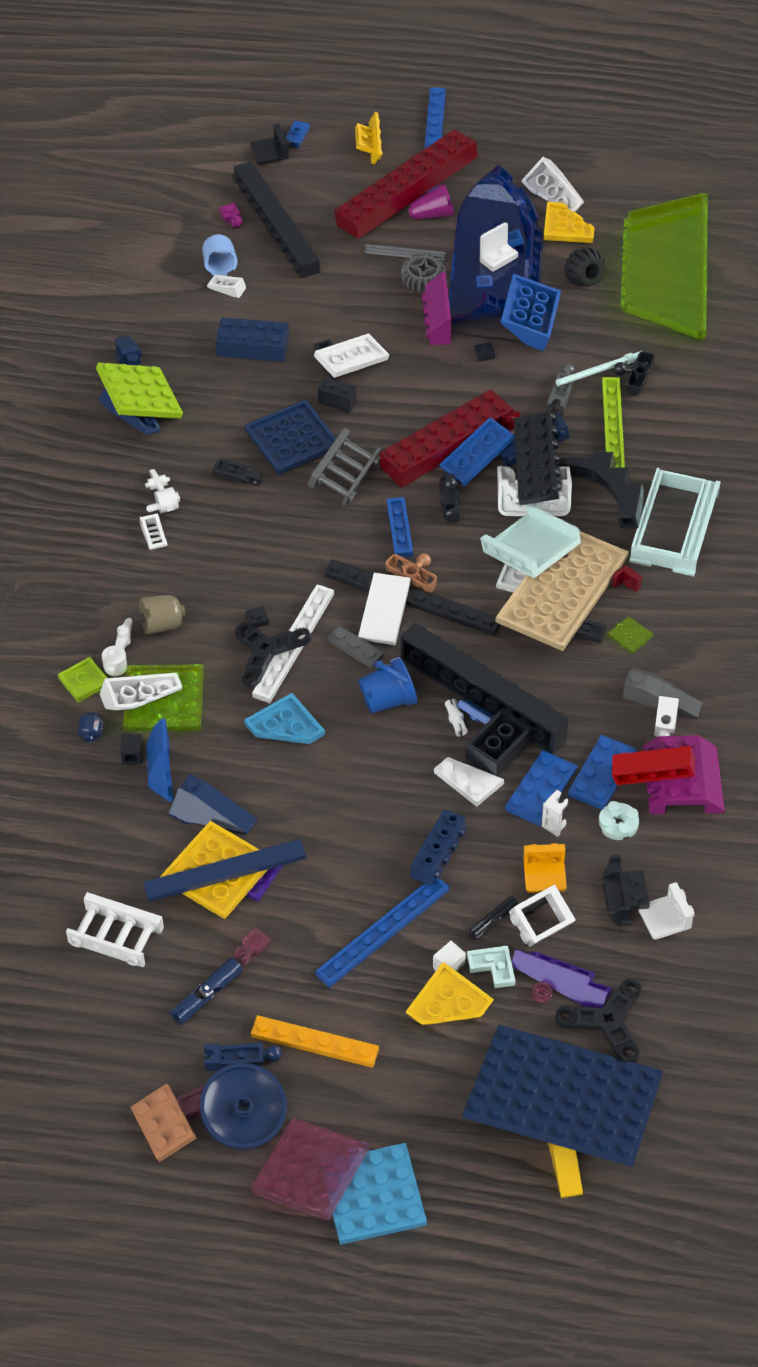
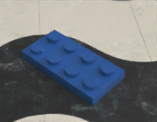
[439,417,515,486]
[568,735,637,810]
[505,750,577,826]

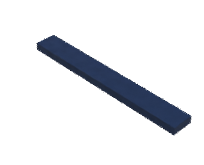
[143,839,306,902]

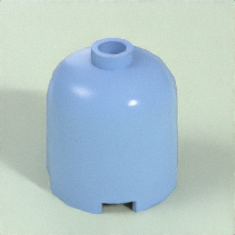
[202,234,238,276]

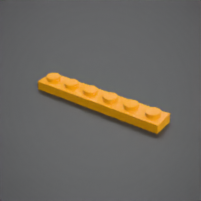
[251,1015,379,1068]

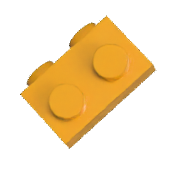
[523,843,567,893]

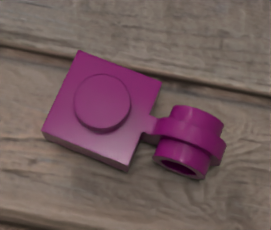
[219,203,243,228]

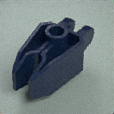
[115,335,142,366]

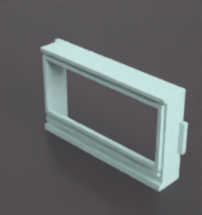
[629,468,721,576]

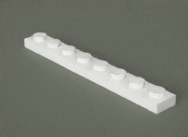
[252,585,334,703]

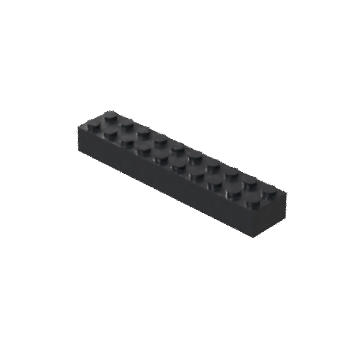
[400,623,568,755]

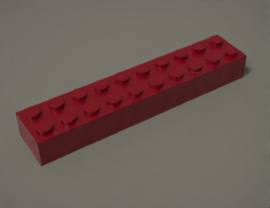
[334,129,478,239]

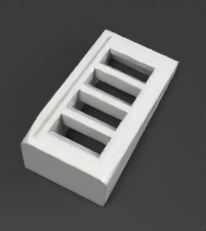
[207,274,246,298]
[140,513,167,550]

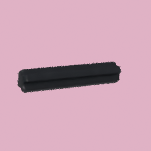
[469,896,518,939]

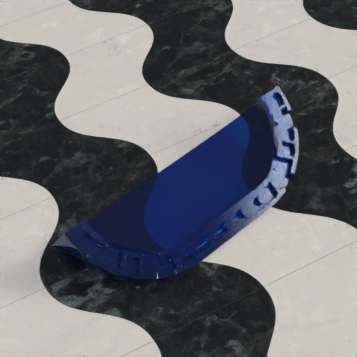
[449,165,544,322]

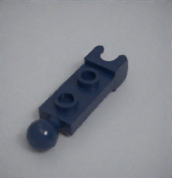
[204,1043,282,1072]

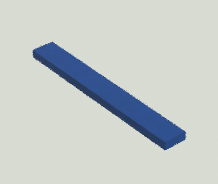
[315,879,449,988]

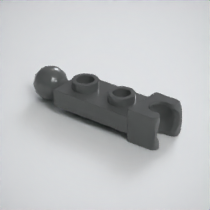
[547,363,575,415]

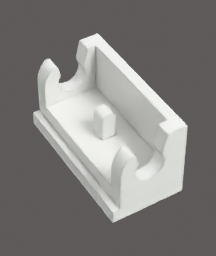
[542,790,568,837]

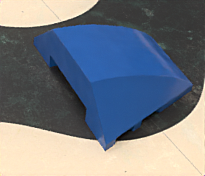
[146,719,173,802]

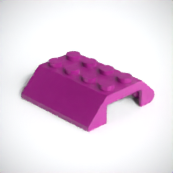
[643,735,725,815]

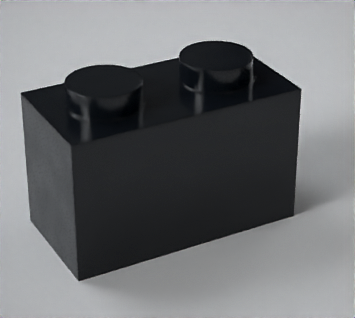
[318,377,357,413]

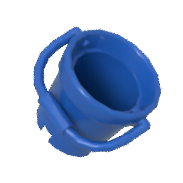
[358,656,417,714]

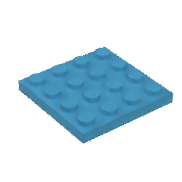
[320,1143,427,1245]

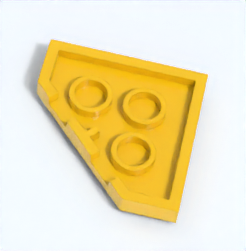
[544,202,594,243]
[405,962,494,1026]

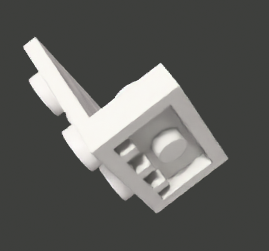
[480,222,518,272]

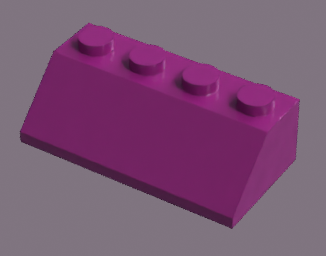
[422,272,451,345]

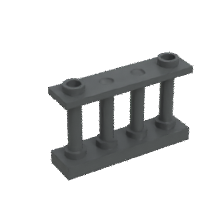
[308,428,381,507]

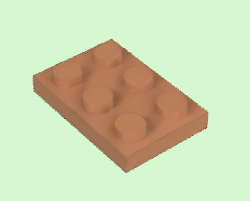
[130,1084,197,1162]

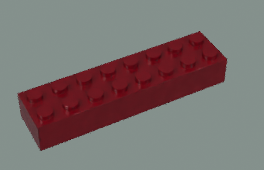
[380,389,513,488]

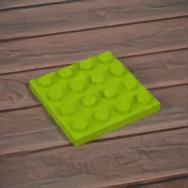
[96,363,183,419]

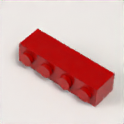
[612,746,695,785]

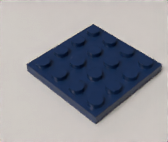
[244,399,336,475]

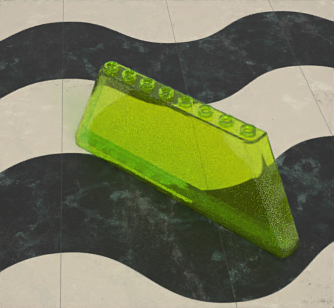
[620,193,708,340]

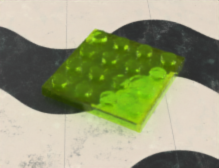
[123,664,204,731]

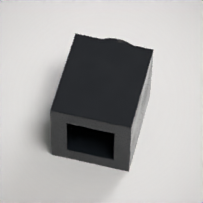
[120,733,143,765]

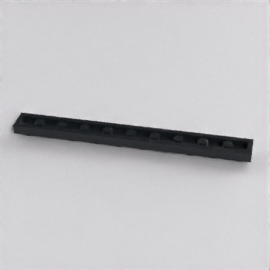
[324,559,500,636]

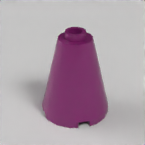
[408,184,455,220]

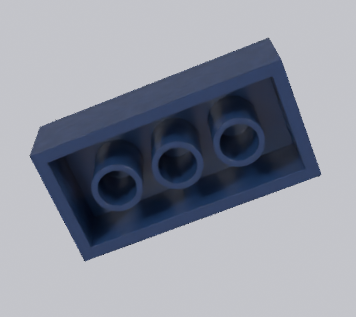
[215,318,289,362]

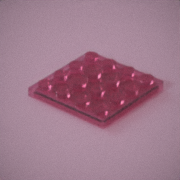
[251,1118,369,1220]

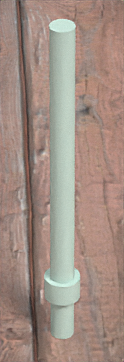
[556,351,641,386]

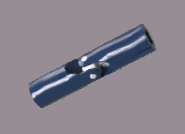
[169,957,243,1025]

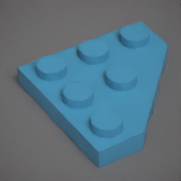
[244,693,325,744]

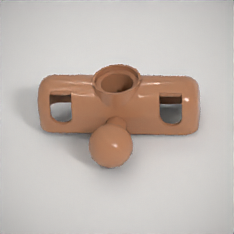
[386,553,437,593]

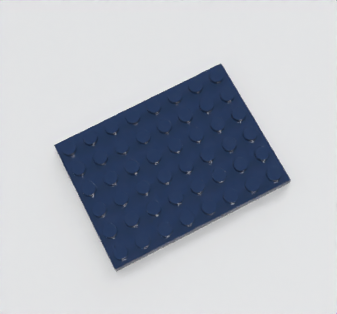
[462,1024,663,1167]

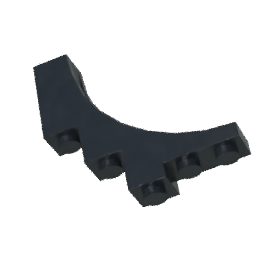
[558,452,645,528]

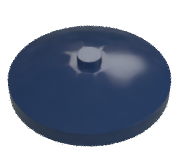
[199,1063,287,1150]

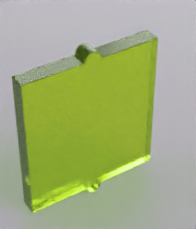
[608,616,653,654]

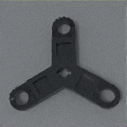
[235,622,312,688]
[555,978,641,1063]

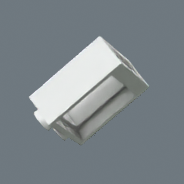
[509,885,576,947]

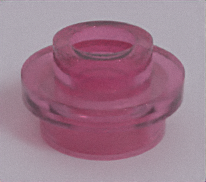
[532,982,553,1003]

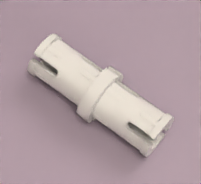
[445,699,468,736]

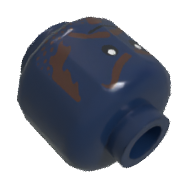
[78,712,104,742]

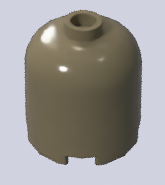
[139,595,185,634]

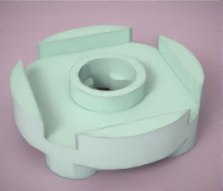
[599,801,639,840]

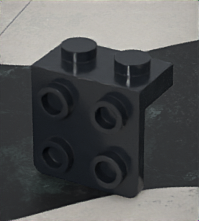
[250,123,290,164]

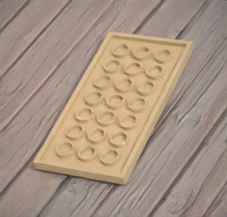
[495,531,629,651]

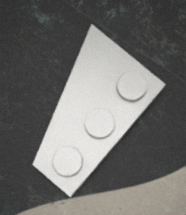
[434,757,504,807]

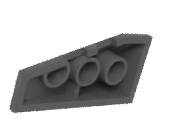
[623,667,702,719]

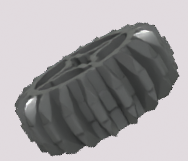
[401,254,446,293]

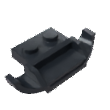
[602,855,650,926]

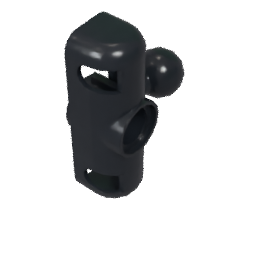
[613,351,655,396]
[439,474,459,522]

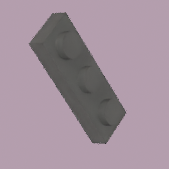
[328,625,384,669]

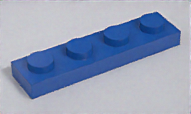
[387,497,413,557]

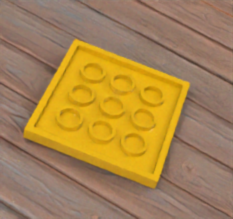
[160,821,268,919]

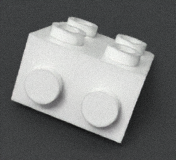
[638,882,695,939]

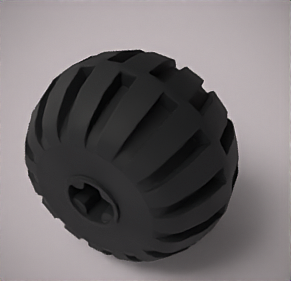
[564,247,605,287]

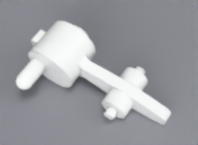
[145,469,180,514]
[102,618,133,676]

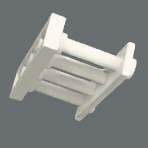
[66,892,164,967]

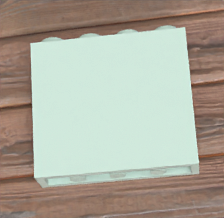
[480,504,581,578]

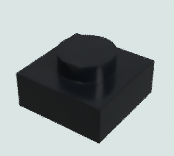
[474,342,495,362]
[245,606,269,628]

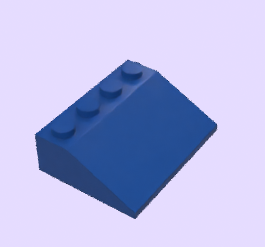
[500,274,561,351]

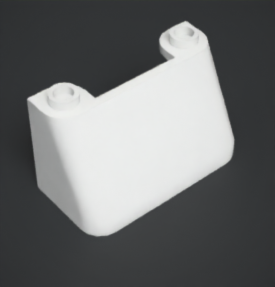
[497,466,572,516]

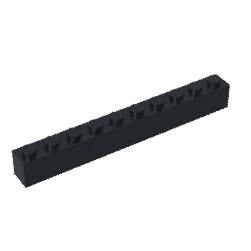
[232,161,320,278]

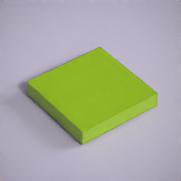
[58,657,107,703]

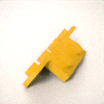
[355,112,382,165]

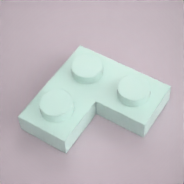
[467,946,515,988]

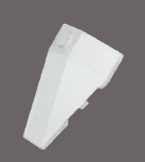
[521,157,584,212]
[100,673,182,710]

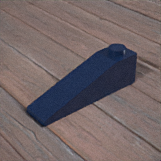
[99,388,161,435]
[169,774,257,835]

